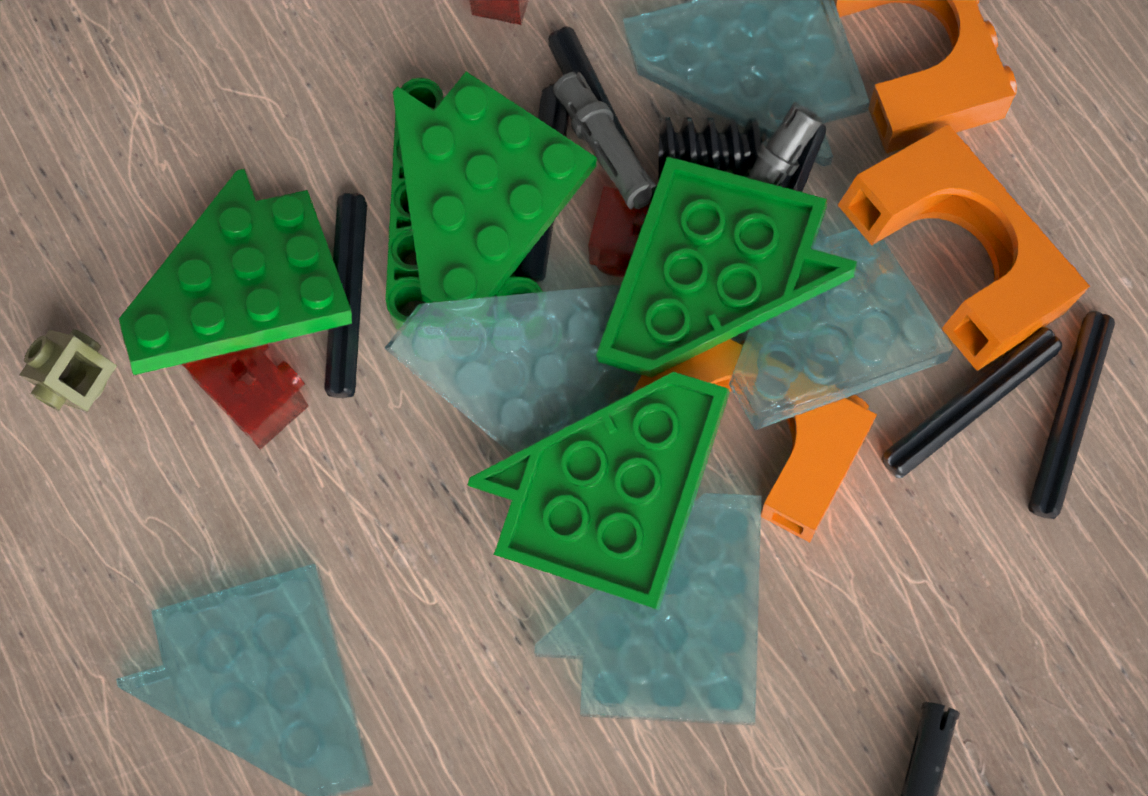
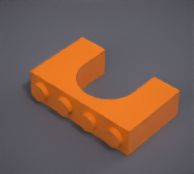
[826,0,1017,154]
[838,124,1090,371]
[632,339,877,543]

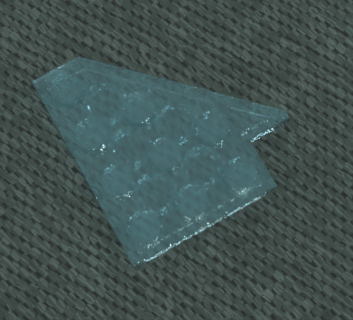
[623,0,870,167]
[729,227,954,430]
[384,285,642,455]
[534,493,761,726]
[116,563,374,796]

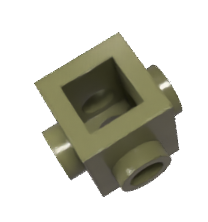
[19,329,117,412]

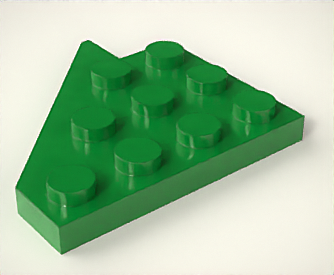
[392,71,597,331]
[596,157,857,378]
[118,168,352,376]
[467,372,730,610]

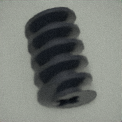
[658,117,767,182]

